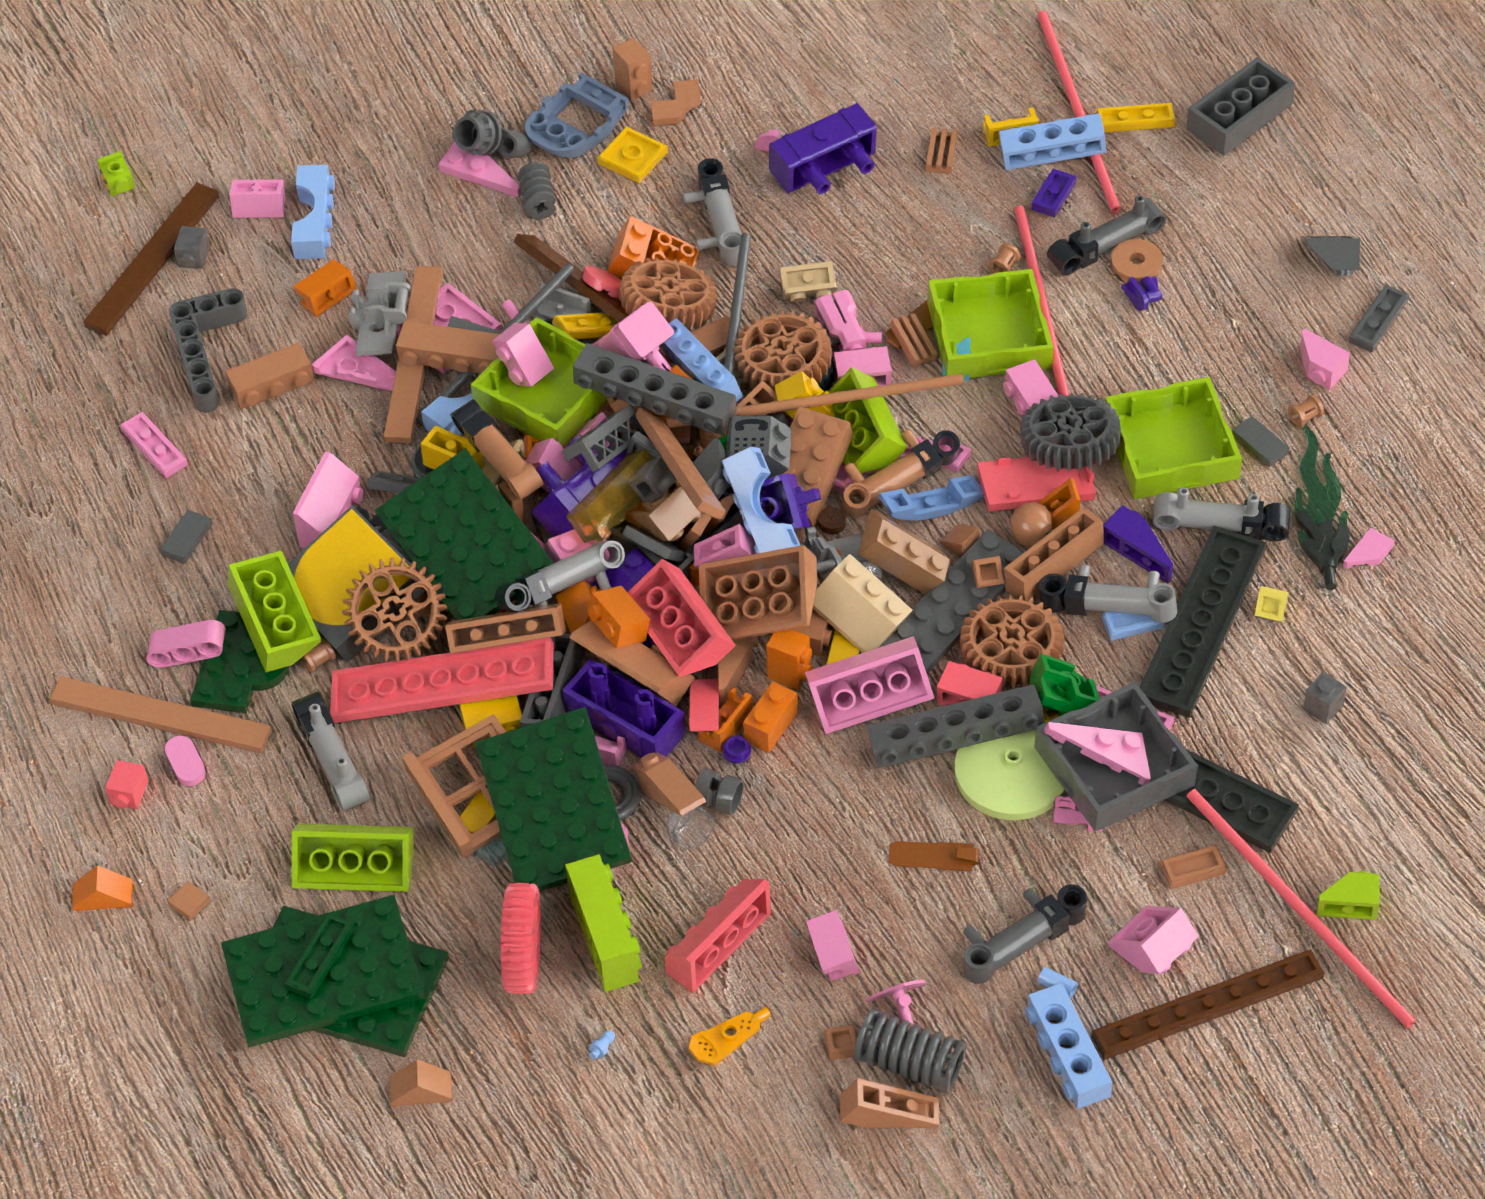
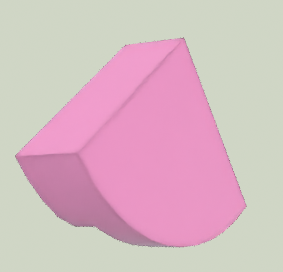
[754,130,781,152]

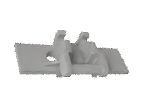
[348,271,411,356]
[800,527,870,574]

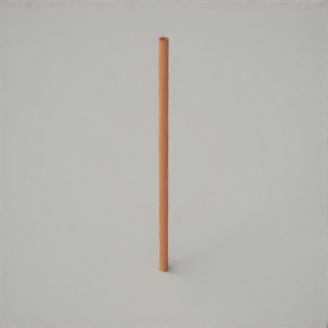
[666,374,964,428]

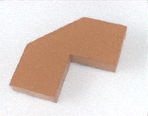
[651,79,701,126]

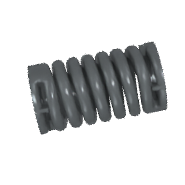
[854,1008,967,1094]

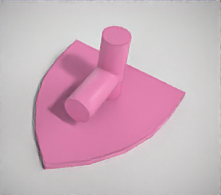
[866,980,926,1023]

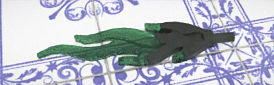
[1294,425,1350,590]

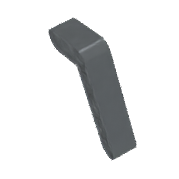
[169,288,247,413]

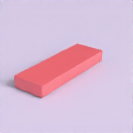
[689,679,719,732]

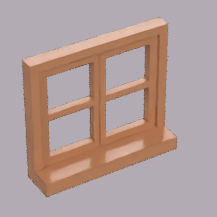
[402,714,506,858]

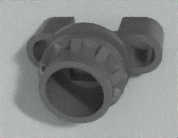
[453,110,531,157]

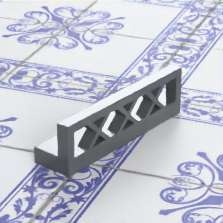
[561,404,646,472]

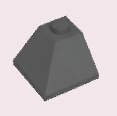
[1301,236,1360,275]
[693,438,731,500]

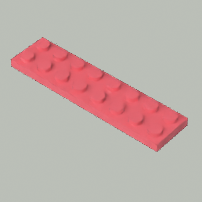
[330,637,554,723]

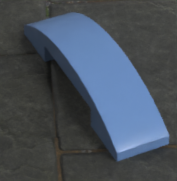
[879,474,984,520]

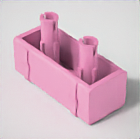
[592,302,674,371]

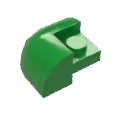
[1030,654,1100,716]

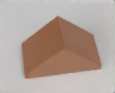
[390,1059,452,1106]

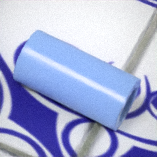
[1037,967,1078,999]

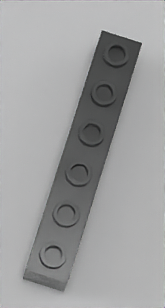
[573,343,736,436]
[866,684,1045,769]

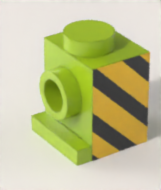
[97,151,135,197]

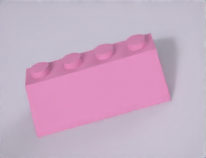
[805,636,934,734]

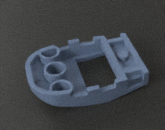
[525,73,628,158]

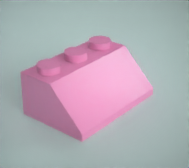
[293,451,363,548]

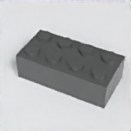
[1186,57,1295,156]

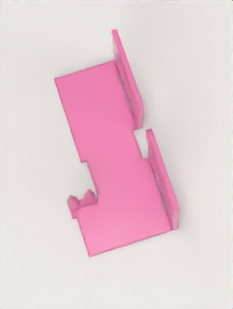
[1053,796,1103,832]

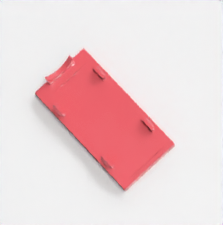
[976,457,1096,512]

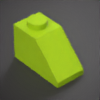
[1316,871,1380,920]

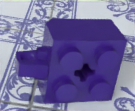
[740,473,821,532]

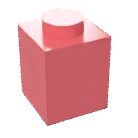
[105,760,149,809]

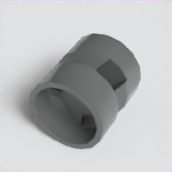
[694,768,744,816]

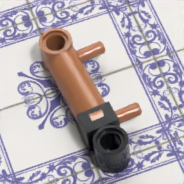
[450,399,544,500]
[842,429,960,518]

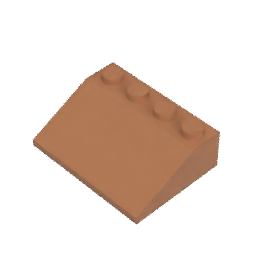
[699,545,817,640]

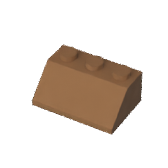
[858,509,950,594]

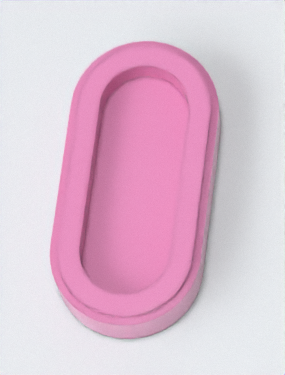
[165,736,206,786]

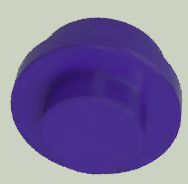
[722,736,751,764]

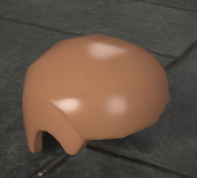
[1010,502,1052,547]

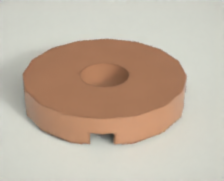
[1111,239,1163,284]

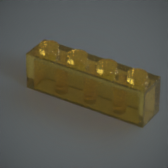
[566,449,653,543]

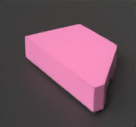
[1343,528,1395,569]

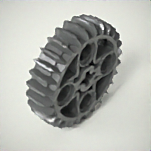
[1020,392,1121,472]

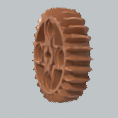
[619,257,717,331]
[733,310,832,393]
[342,558,447,662]
[960,594,1064,689]

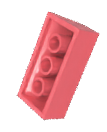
[627,559,736,677]
[665,879,771,993]

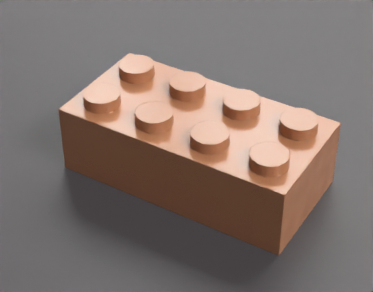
[770,406,853,528]

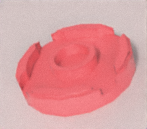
[582,266,622,299]

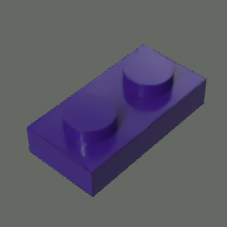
[1031,168,1076,218]

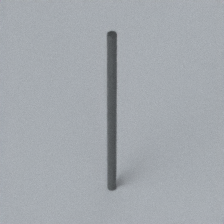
[724,233,751,375]
[416,263,574,426]

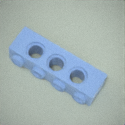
[999,113,1107,170]
[661,318,743,402]
[1025,983,1112,1109]

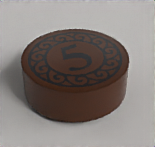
[818,507,846,534]

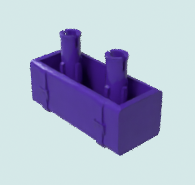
[769,103,877,194]
[532,434,643,537]
[563,659,686,758]

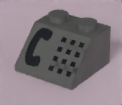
[726,416,792,479]

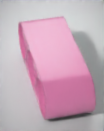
[146,620,226,668]

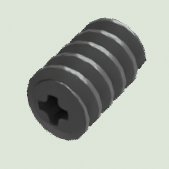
[518,162,556,219]

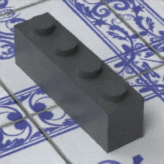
[520,633,583,727]

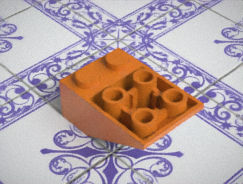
[607,216,699,278]

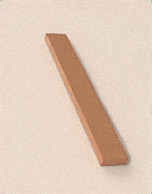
[384,266,443,443]
[635,407,725,520]
[49,676,272,754]

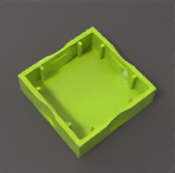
[927,269,1054,379]
[471,317,607,448]
[1105,376,1242,500]

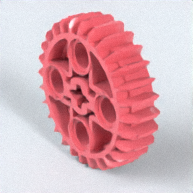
[500,883,541,994]

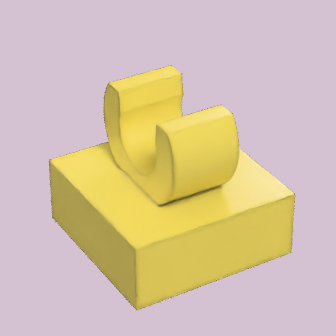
[1254,586,1289,622]

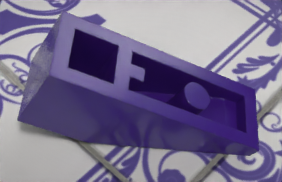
[1103,505,1173,584]

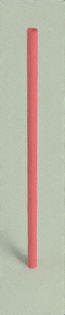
[1037,11,1121,213]
[1014,205,1070,396]
[1187,789,1416,1028]

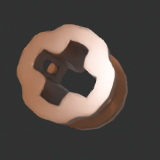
[988,243,1021,274]
[1288,394,1324,428]
[301,637,336,673]

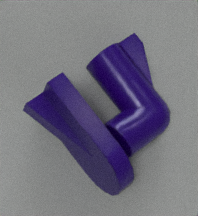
[1121,276,1162,311]

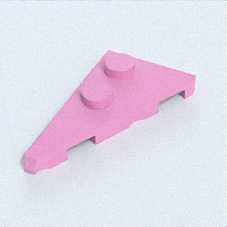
[438,141,521,197]
[312,335,396,391]
[1044,722,1151,785]

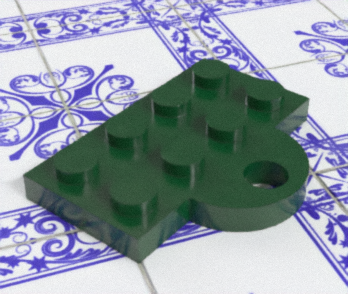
[190,610,289,714]

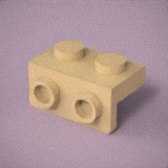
[780,261,837,303]

